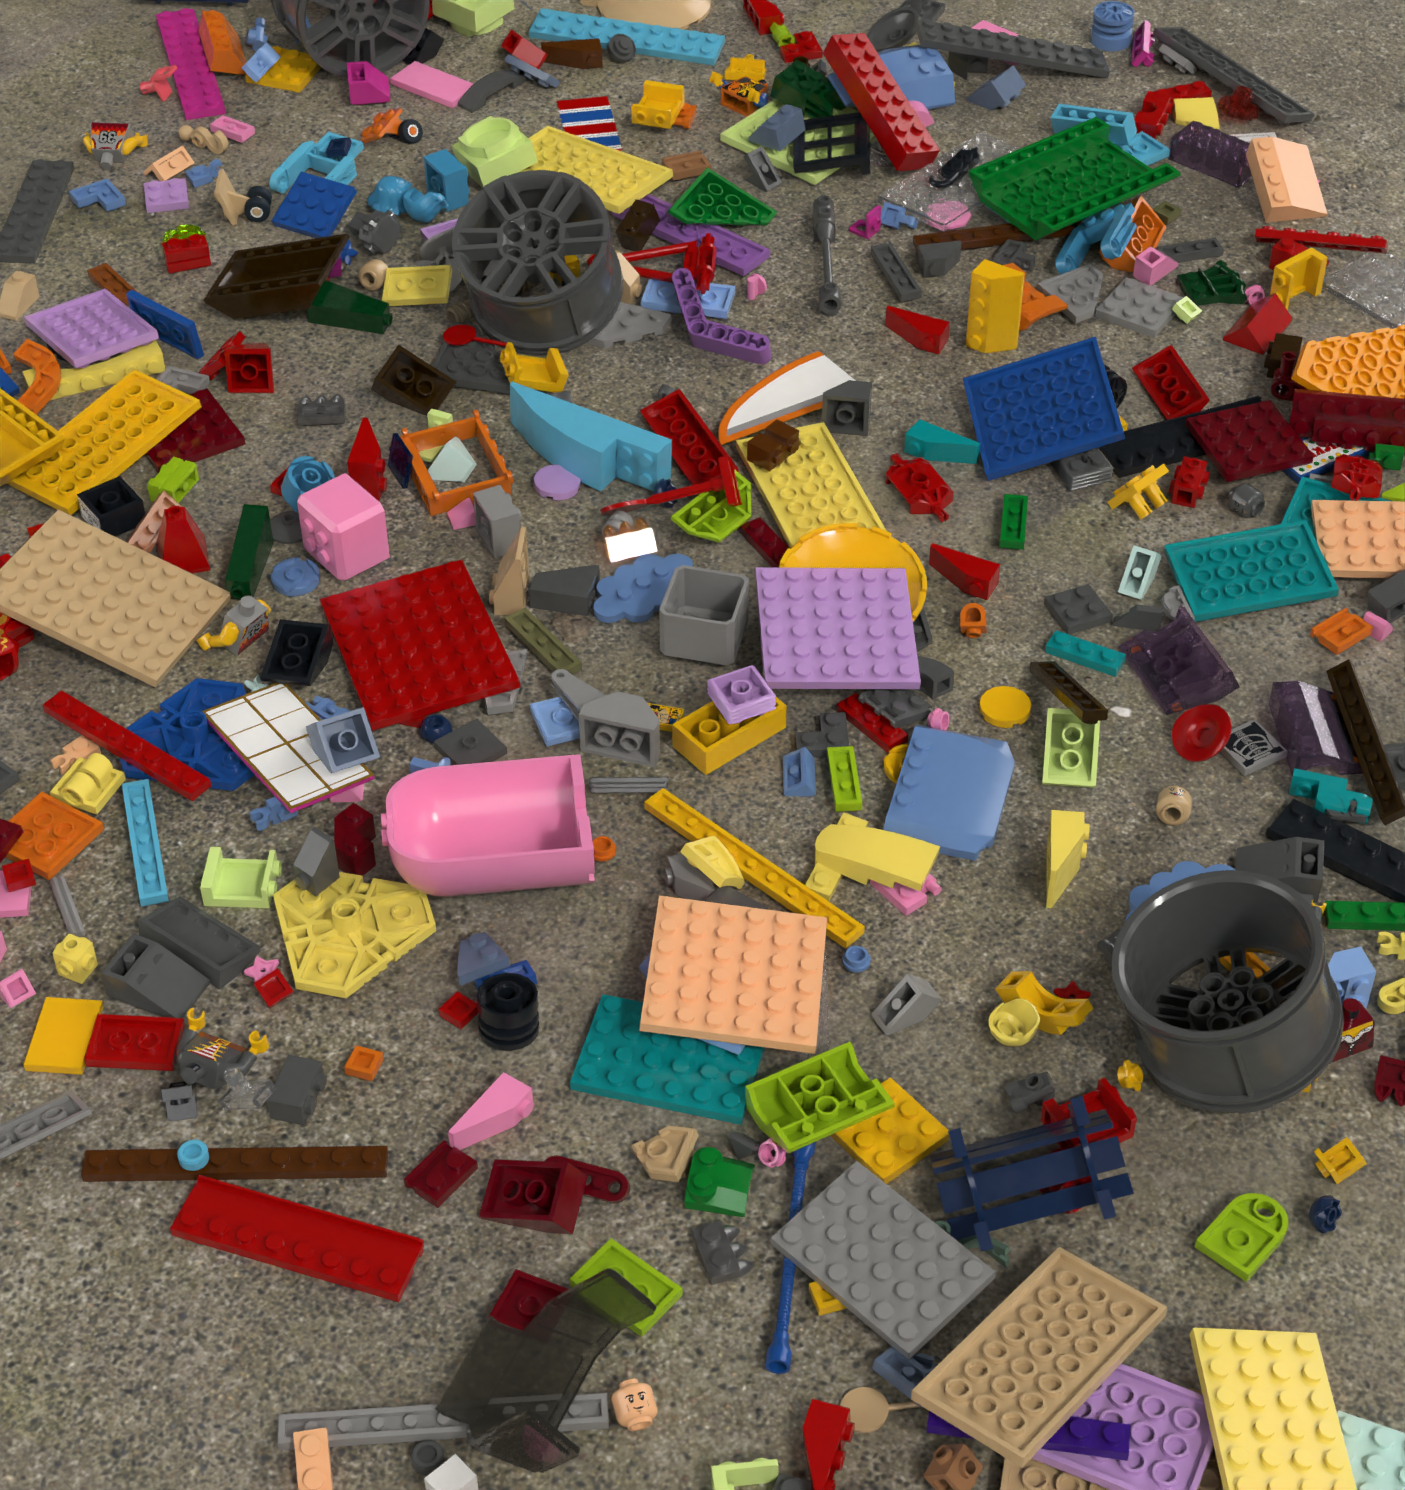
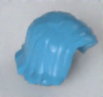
[367,176,412,216]
[403,187,449,223]

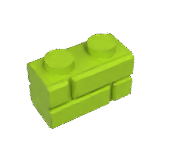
[147,457,199,503]

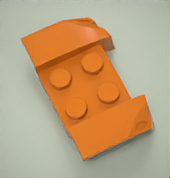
[1003,263,1068,331]

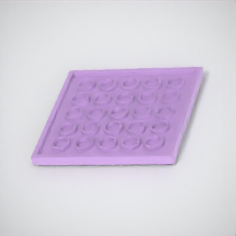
[755,567,921,689]

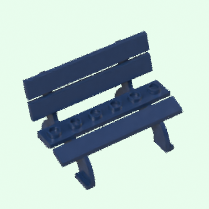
[930,1096,1134,1252]

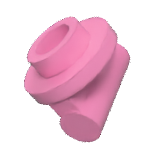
[747,273,767,300]

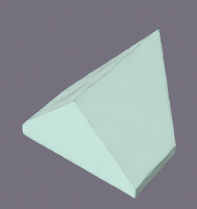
[428,437,477,482]

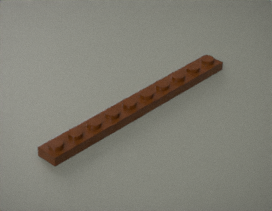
[81,1146,389,1182]

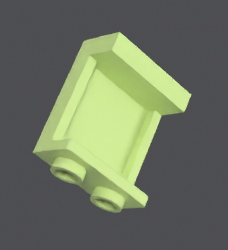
[200,847,282,908]

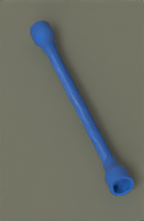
[765,1142,816,1374]

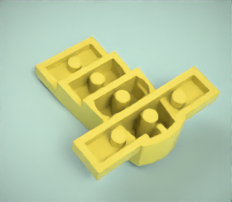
[805,812,940,902]

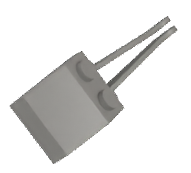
[551,669,660,768]

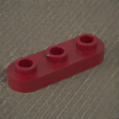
[545,1155,630,1204]

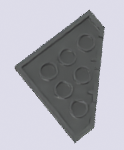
[433,322,510,394]

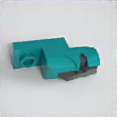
[1289,768,1373,825]

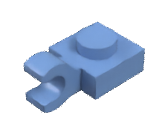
[185,159,222,188]
[881,202,918,230]
[250,797,298,831]

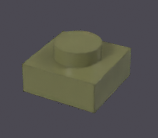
[1153,201,1181,225]

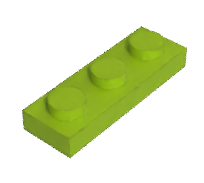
[827,746,863,812]

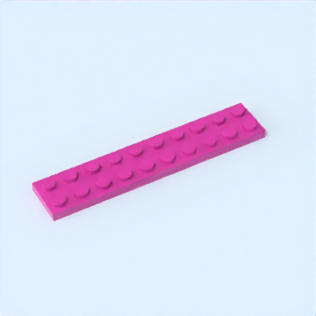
[156,8,226,120]

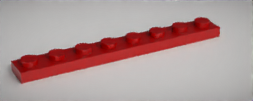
[43,690,211,802]

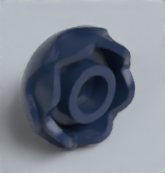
[654,478,678,508]
[420,714,452,743]
[1309,1195,1342,1234]

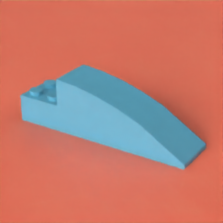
[510,382,672,491]

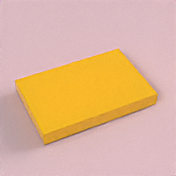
[24,997,104,1075]

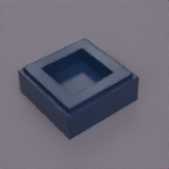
[326,137,352,158]

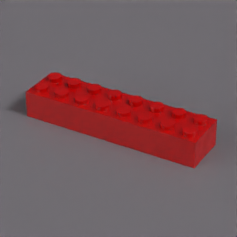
[823,33,940,171]

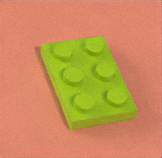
[570,1238,683,1337]

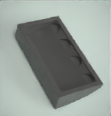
[139,896,260,989]

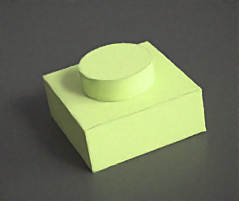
[1172,296,1202,324]

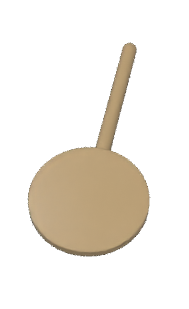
[840,1387,922,1433]

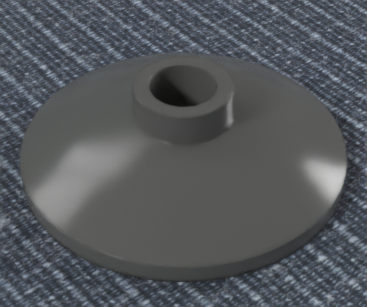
[270,511,303,544]

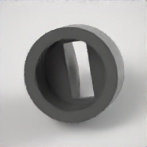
[658,384,676,400]

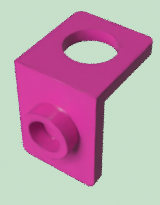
[849,205,882,239]

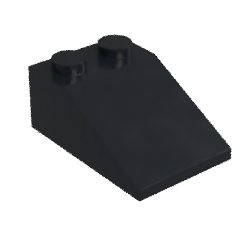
[260,619,334,686]

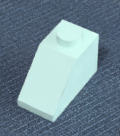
[1118,545,1162,600]

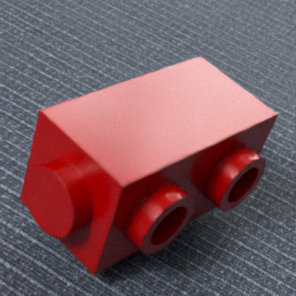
[1169,457,1210,508]

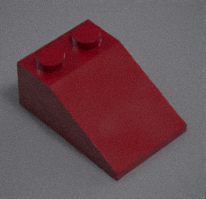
[479,1159,588,1235]

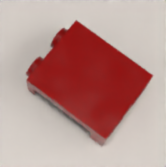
[1040,1077,1137,1149]

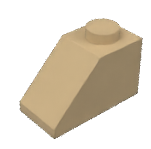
[615,250,642,304]
[0,271,40,321]

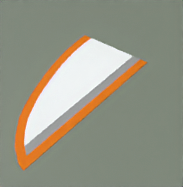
[719,351,856,445]

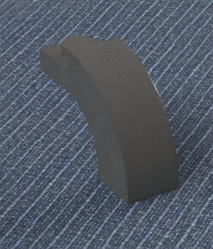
[867,656,954,700]

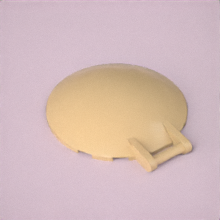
[580,0,711,30]

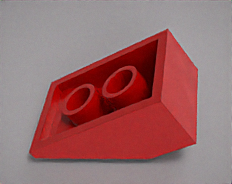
[347,417,387,501]

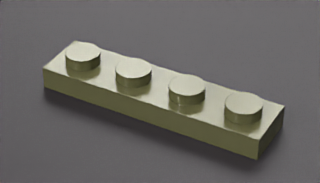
[504,608,582,676]

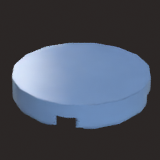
[270,557,320,596]

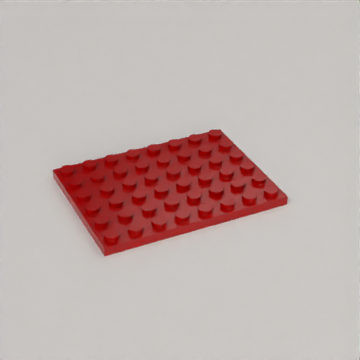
[320,559,521,731]

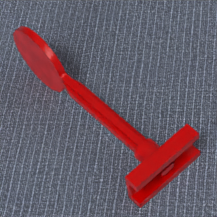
[600,455,742,516]

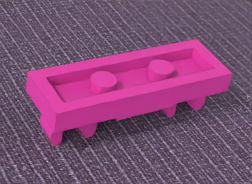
[1131,20,1155,67]

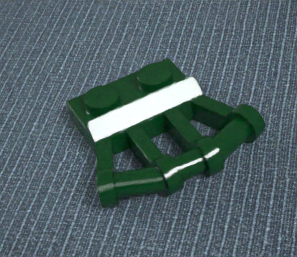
[1176,260,1247,306]

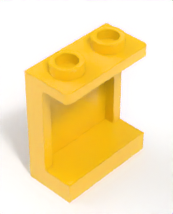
[631,80,685,129]
[1270,247,1328,310]
[500,342,569,393]

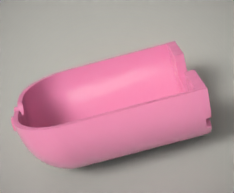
[381,754,595,897]

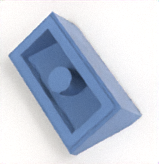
[782,747,816,796]

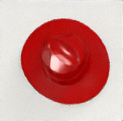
[1172,704,1232,762]

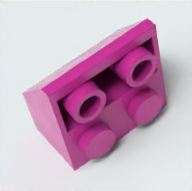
[347,61,391,105]

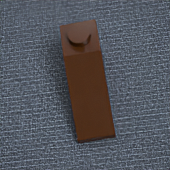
[541,38,603,69]

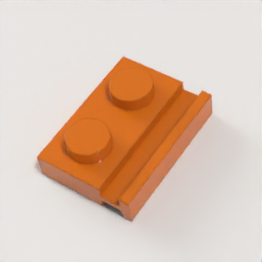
[1310,608,1373,655]

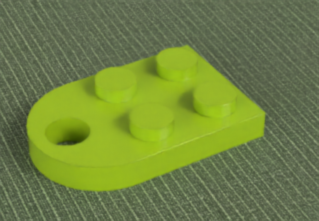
[1195,1193,1288,1282]

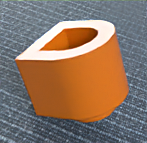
[960,603,987,638]

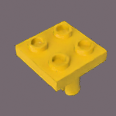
[1107,464,1169,520]

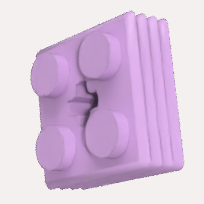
[707,665,776,724]

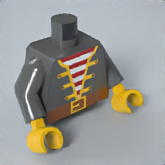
[177,1008,269,1089]

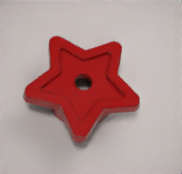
[1053,981,1091,999]

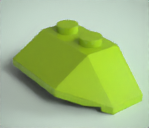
[671,469,752,543]

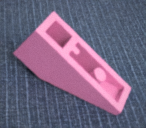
[448,1072,534,1150]

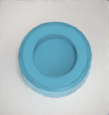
[177,1140,209,1171]

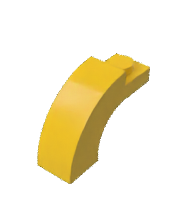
[995,971,1093,1035]

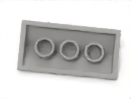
[0,1090,92,1160]

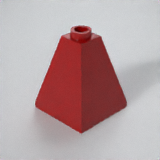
[224,343,274,393]
[156,506,211,574]

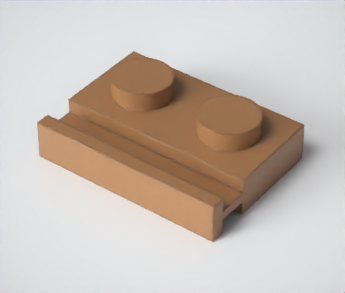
[662,150,711,181]

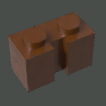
[747,419,800,472]

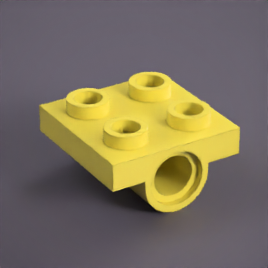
[50,753,126,815]

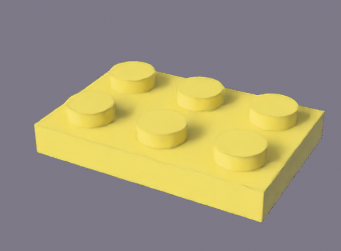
[382,265,452,306]

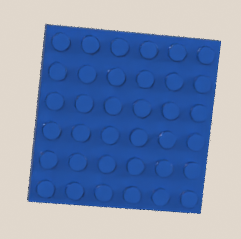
[963,336,1126,481]

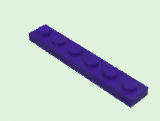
[926,1411,1131,1461]

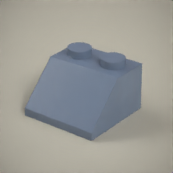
[966,65,1026,110]
[748,104,806,151]
[305,707,380,773]

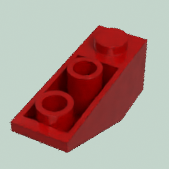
[803,1399,855,1490]

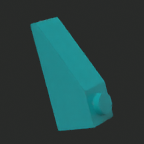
[904,419,980,464]

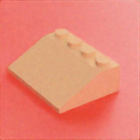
[1246,137,1327,223]

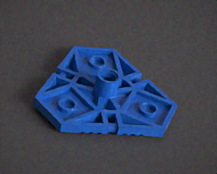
[119,678,255,791]

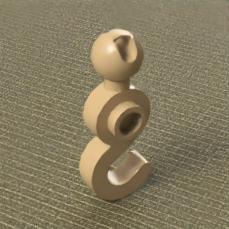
[178,125,229,154]

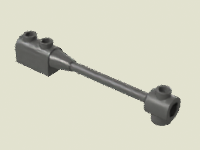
[812,195,842,316]

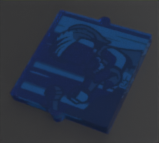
[387,433,413,489]

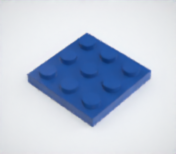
[272,171,357,238]

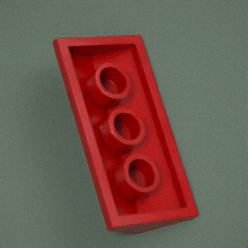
[1132,345,1210,420]

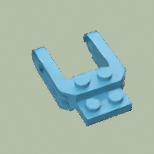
[269,132,364,193]

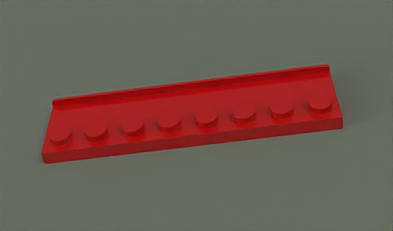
[170,1175,424,1302]

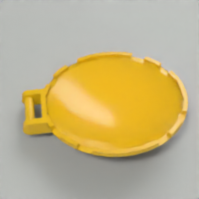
[779,523,927,622]

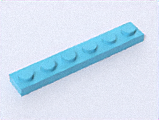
[122,779,169,907]

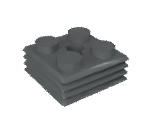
[1051,447,1114,491]

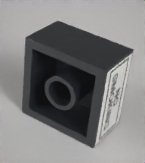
[77,476,145,537]

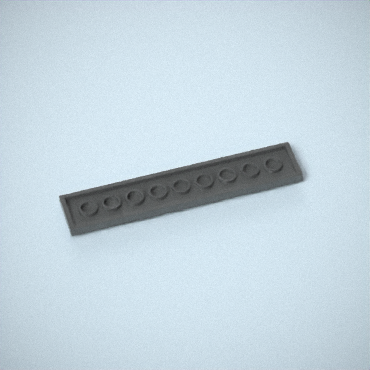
[915,19,1110,78]
[1152,27,1314,124]

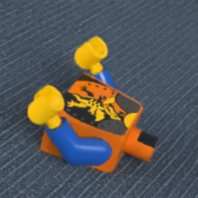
[709,71,768,117]

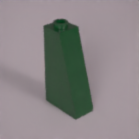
[307,280,393,334]
[225,504,274,600]

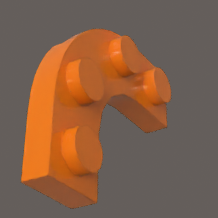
[13,339,61,415]

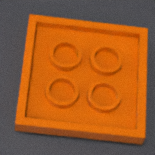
[5,791,104,880]

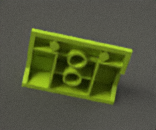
[745,1041,895,1154]

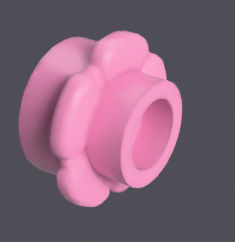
[1245,285,1265,305]
[927,708,949,730]
[758,1138,786,1168]

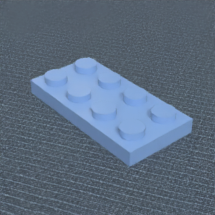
[641,279,735,319]

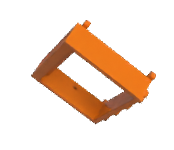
[399,409,514,516]

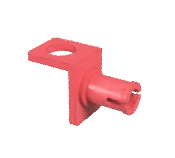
[140,65,177,101]

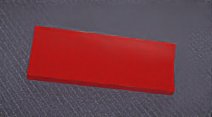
[640,389,740,495]

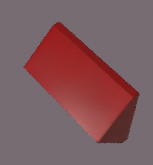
[1223,293,1292,355]

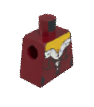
[1331,998,1374,1063]

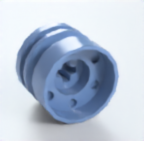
[1091,1,1135,51]

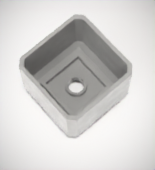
[659,565,749,666]

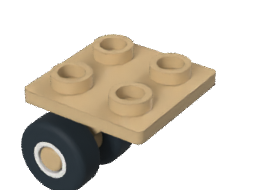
[214,169,272,226]

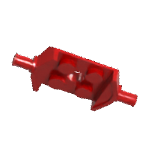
[885,453,954,522]
[1331,454,1383,501]

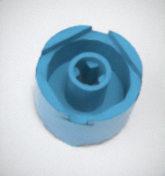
[281,456,335,513]

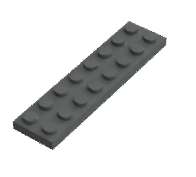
[0,159,75,264]

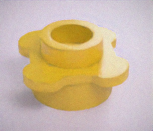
[1117,1060,1143,1092]

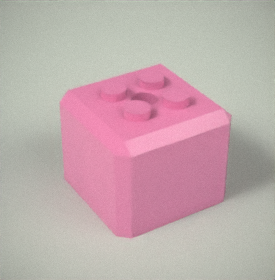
[297,473,390,581]

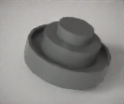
[607,34,636,63]

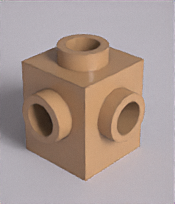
[923,1443,984,1490]

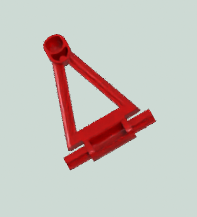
[587,233,717,294]

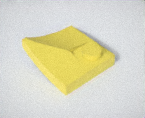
[680,835,745,889]

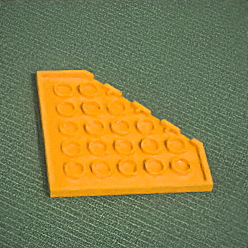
[1291,325,1405,399]

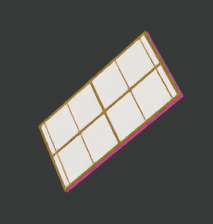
[202,683,374,813]

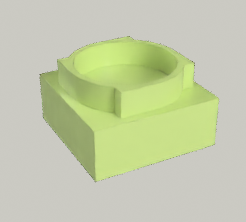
[432,0,514,37]
[451,116,538,188]

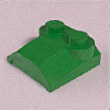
[684,1147,755,1217]

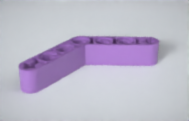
[672,268,772,364]

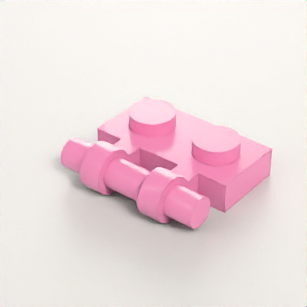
[870,873,942,916]

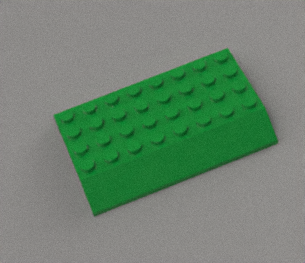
[969,117,1181,241]

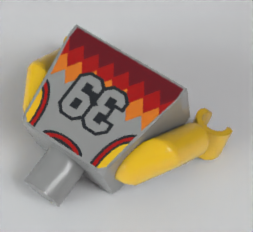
[83,122,148,170]
[196,596,271,656]

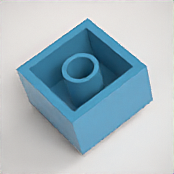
[424,149,470,212]

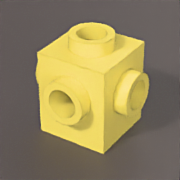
[52,934,98,984]

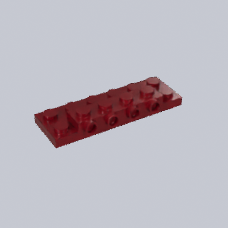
[1289,389,1405,451]

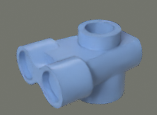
[245,17,268,51]

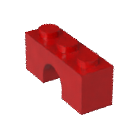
[1134,91,1174,140]

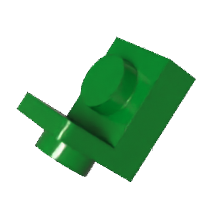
[1368,444,1405,471]

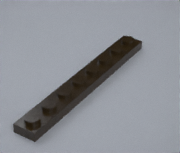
[1326,659,1405,825]

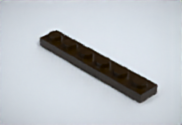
[1030,661,1108,724]

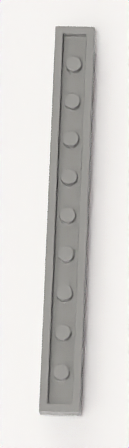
[278,1393,609,1450]

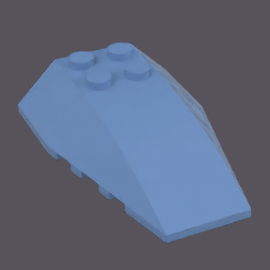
[828,45,955,109]

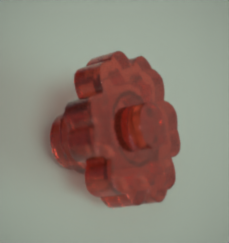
[1218,86,1259,121]

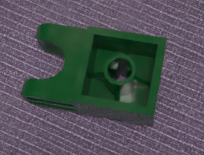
[770,60,846,118]

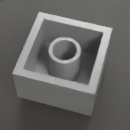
[473,485,522,558]

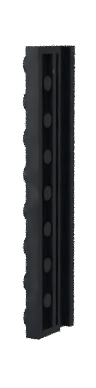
[1098,396,1262,478]
[1265,798,1405,903]

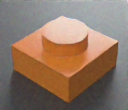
[344,1045,384,1082]

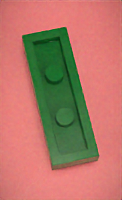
[999,494,1028,550]
[1324,901,1405,931]

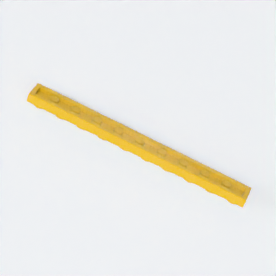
[644,788,865,949]

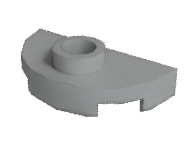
[1161,585,1195,624]

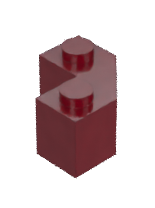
[334,802,376,876]

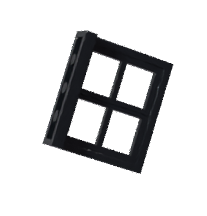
[793,112,870,175]

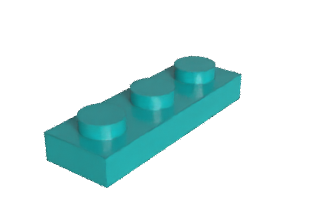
[1045,630,1126,677]

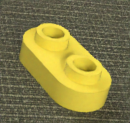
[1377,977,1405,1014]

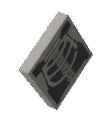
[1220,719,1288,776]

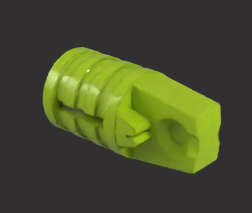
[770,22,795,48]

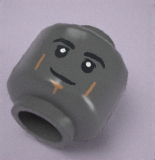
[1228,483,1265,518]

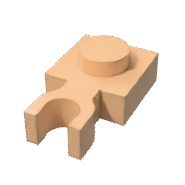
[51,735,101,776]

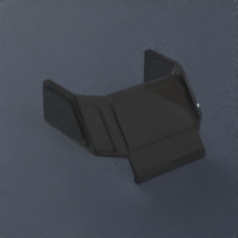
[435,1268,656,1473]

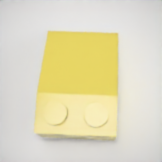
[1046,810,1090,908]

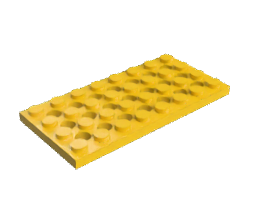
[6,369,201,515]

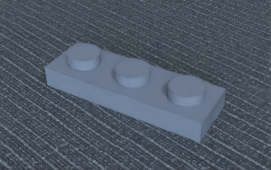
[504,54,560,89]

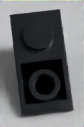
[402,28,445,64]

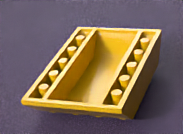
[0,388,65,487]

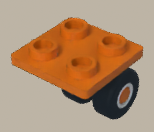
[359,108,423,144]

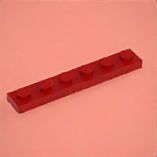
[1255,226,1388,254]

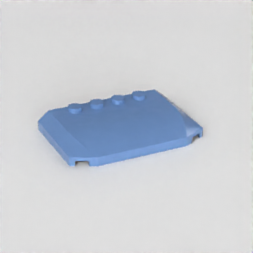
[883,725,1015,861]

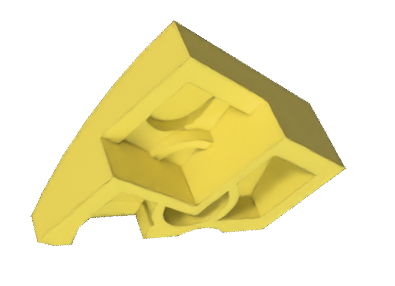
[1172,97,1220,132]

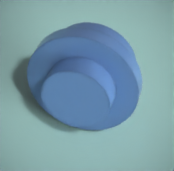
[842,946,871,972]

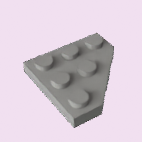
[1037,264,1103,324]
[585,302,672,348]

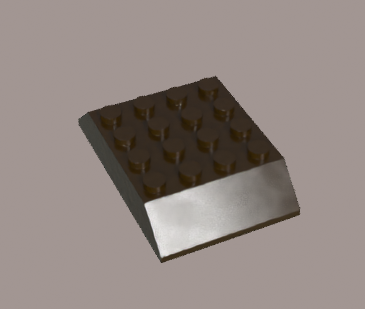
[204,233,350,319]

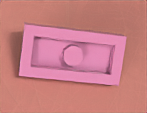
[210,115,255,143]

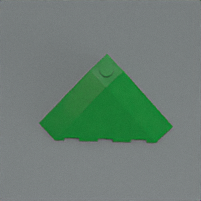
[668,168,777,226]

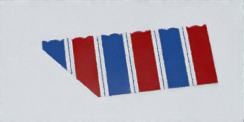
[556,96,622,151]

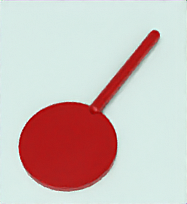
[443,324,507,347]

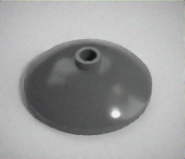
[867,7,920,52]

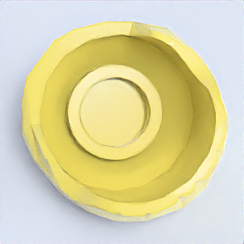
[989,998,1040,1047]

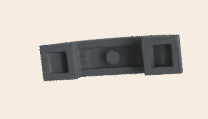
[458,70,527,113]

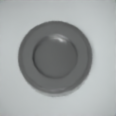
[411,1440,445,1476]

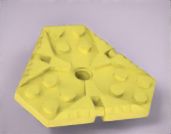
[273,872,436,998]

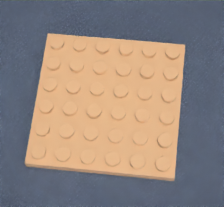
[639,896,827,1054]

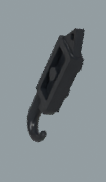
[929,147,980,188]

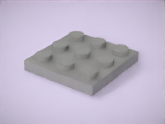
[1095,277,1184,338]

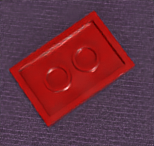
[85,1014,185,1071]

